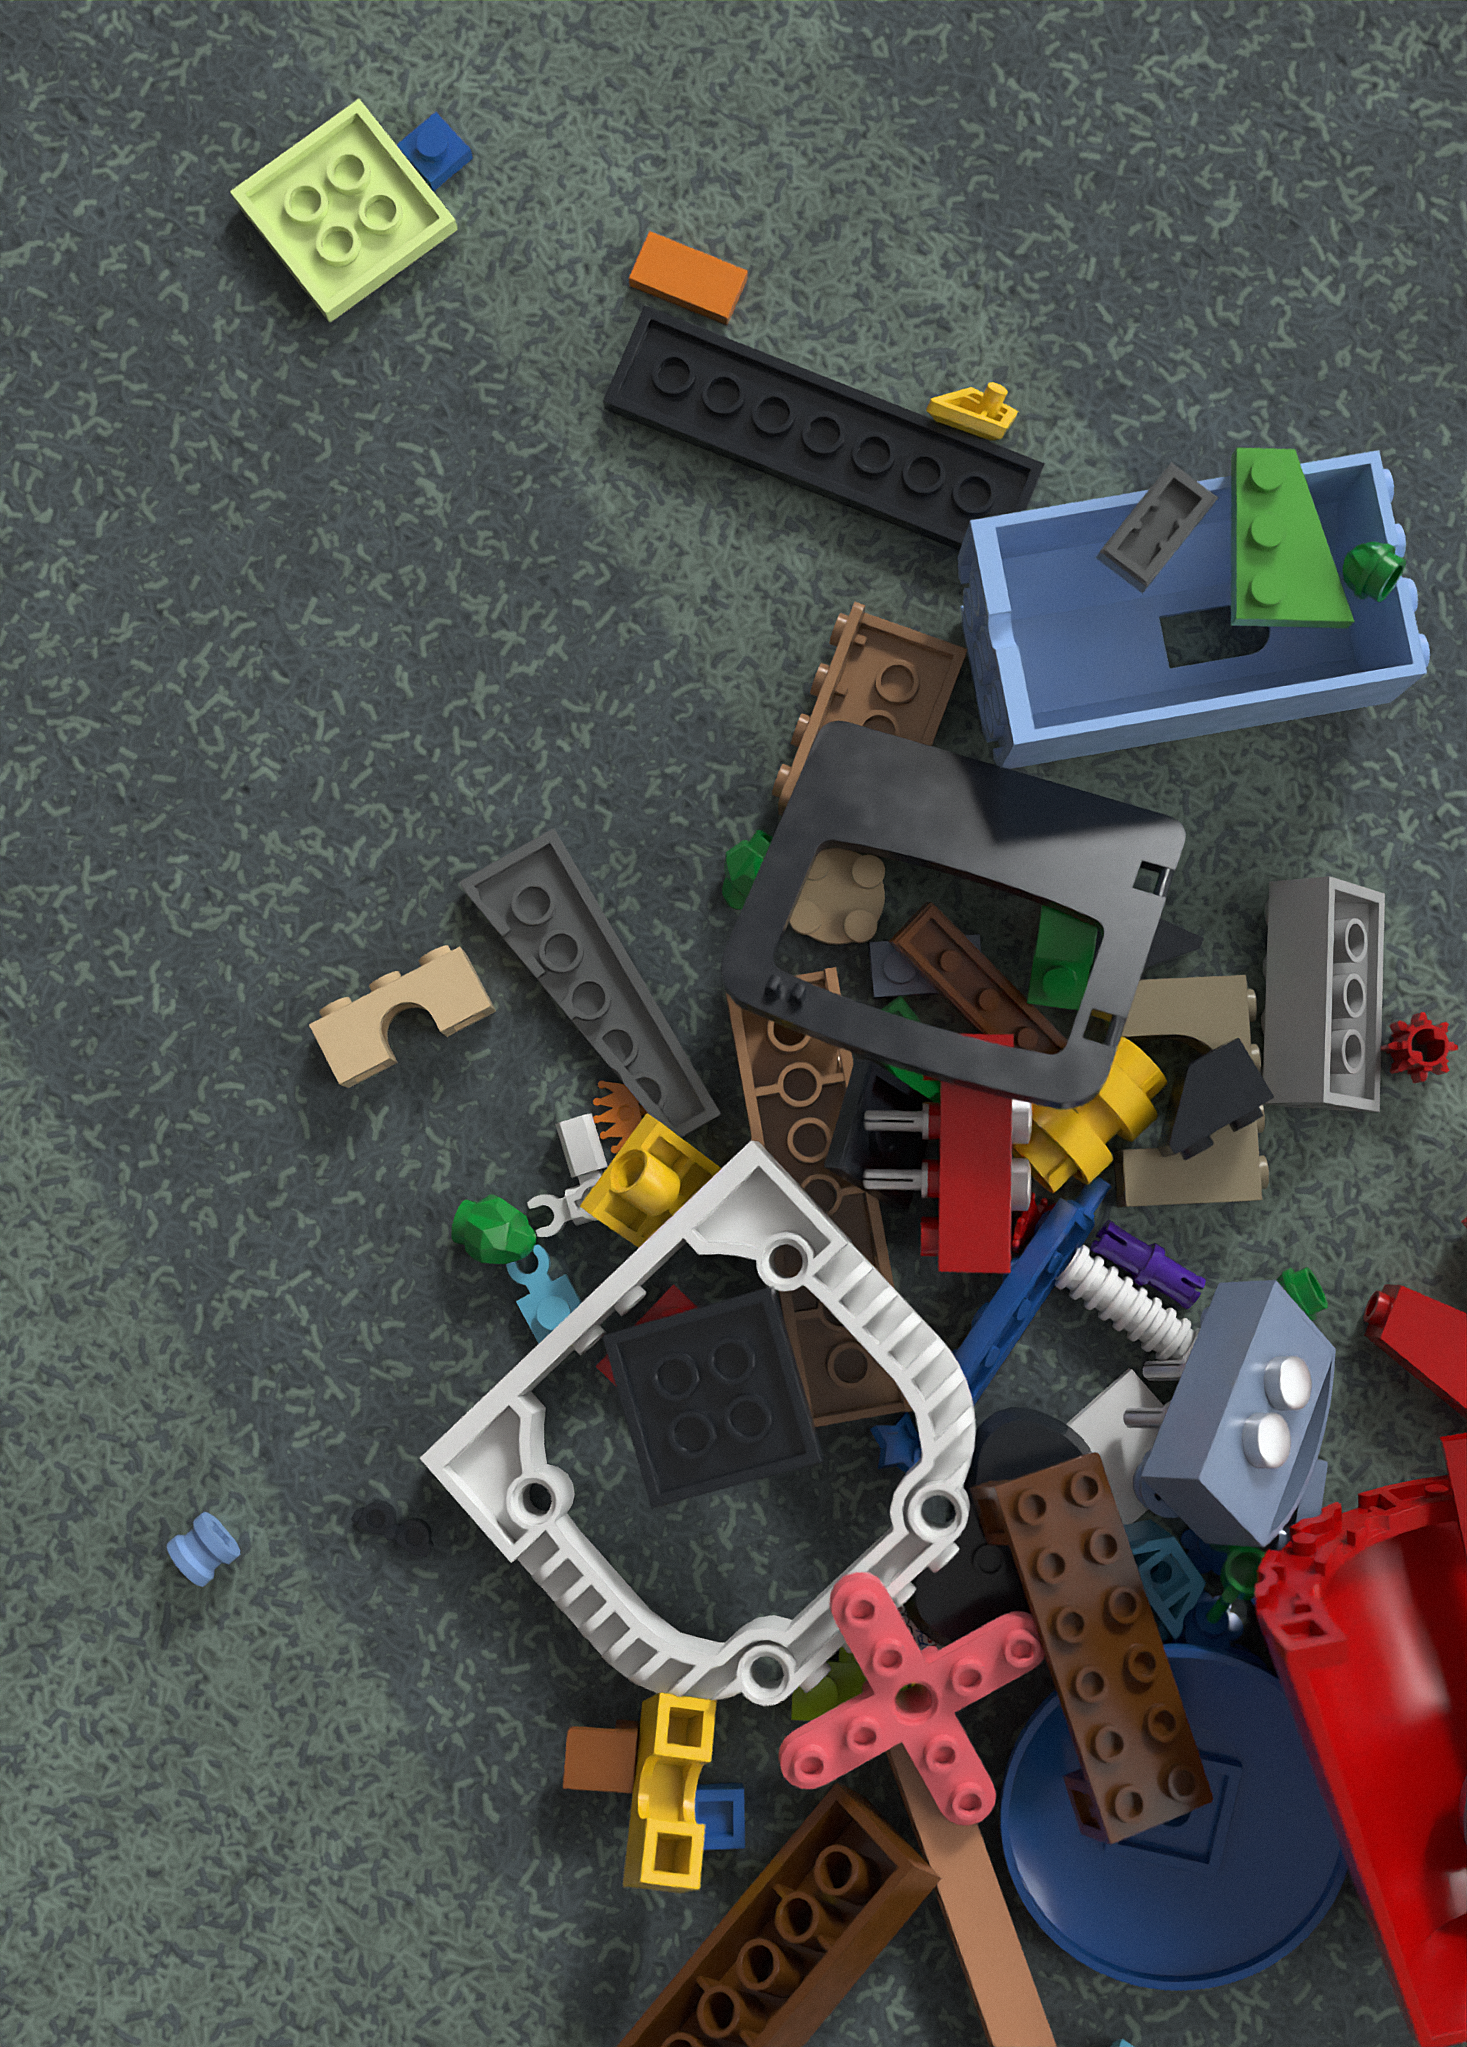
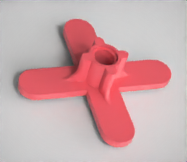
[778,1572,1045,1825]

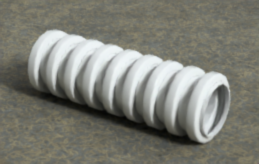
[1055,1245,1200,1361]

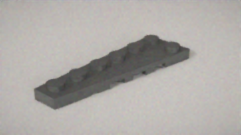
[459,828,721,1138]

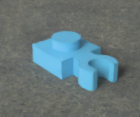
[506,1244,582,1343]

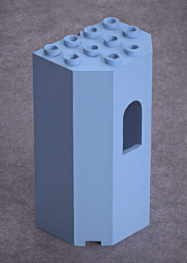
[958,450,1430,769]

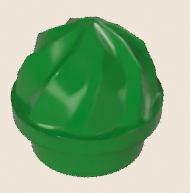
[1342,542,1406,602]
[1276,1267,1328,1321]

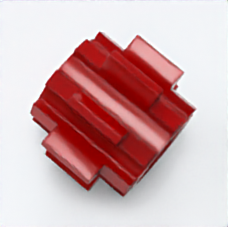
[1380,1012,1458,1083]

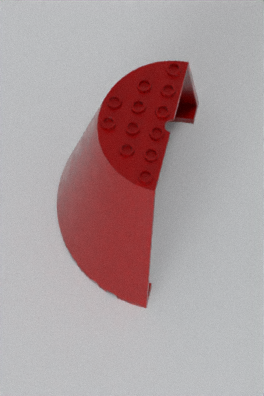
[1255,1475,1467,2047]

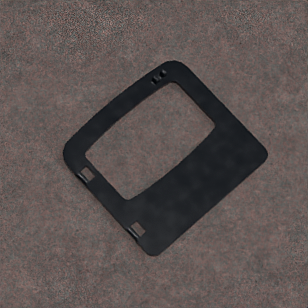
[720,721,1186,1110]

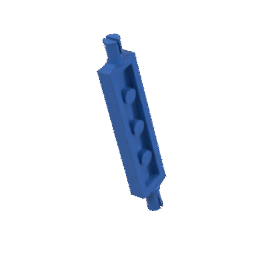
[952,1176,1112,1407]

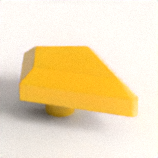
[926,382,1019,441]

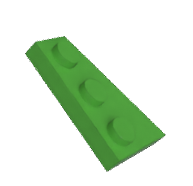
[1231,448,1354,628]

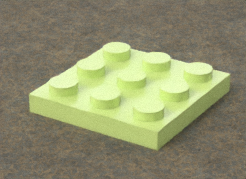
[230,99,458,323]

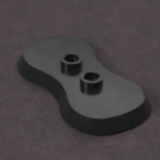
[903,1407,1092,1647]

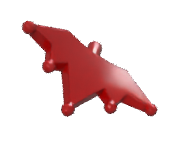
[1011,1192,1056,1253]

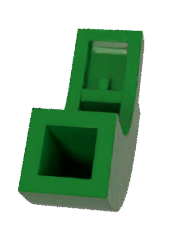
[1027,904,1098,1010]

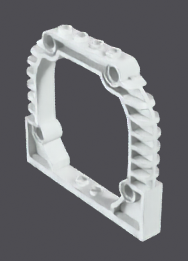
[420,1141,975,1706]

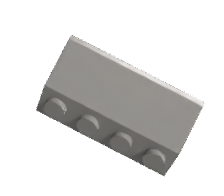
[1260,876,1385,1112]

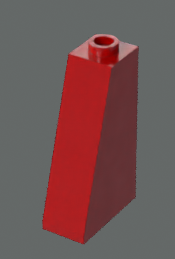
[1363,1284,1467,1420]

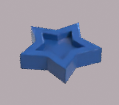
[870,1412,922,1473]

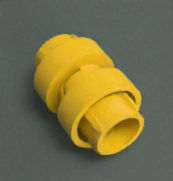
[1012,1037,1167,1193]

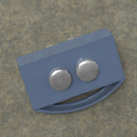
[1123,1280,1336,1547]

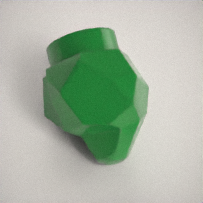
[722,830,773,910]
[451,1194,537,1264]

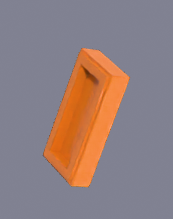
[629,231,748,325]

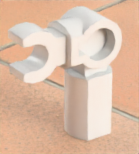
[527,1113,608,1237]

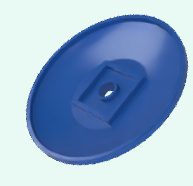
[999,1644,1348,1991]

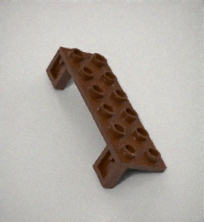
[970,1452,1213,1845]

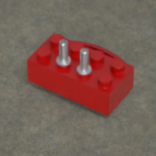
[863,1034,1032,1273]

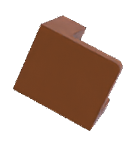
[563,1720,640,1793]

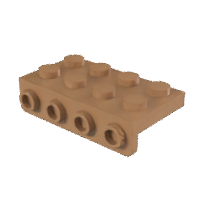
[772,602,968,816]

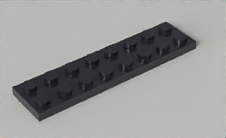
[603,305,1045,551]

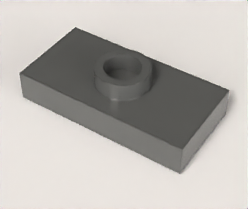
[1096,462,1218,594]

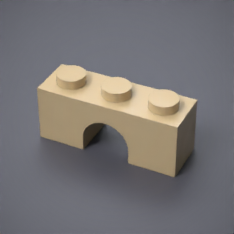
[309,945,496,1088]

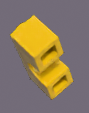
[623,1692,716,1893]

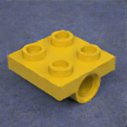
[580,1113,722,1248]

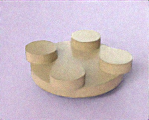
[789,848,885,945]

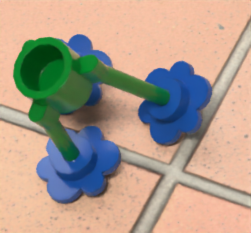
[1180,1529,1265,1651]

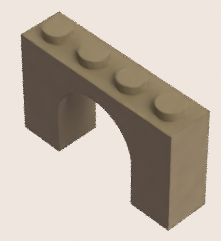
[1104,975,1269,1207]

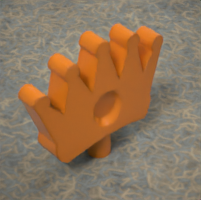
[593,1081,648,1154]

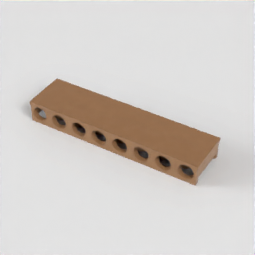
[725,967,914,1427]

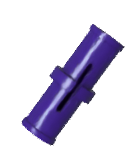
[1090,1220,1206,1309]

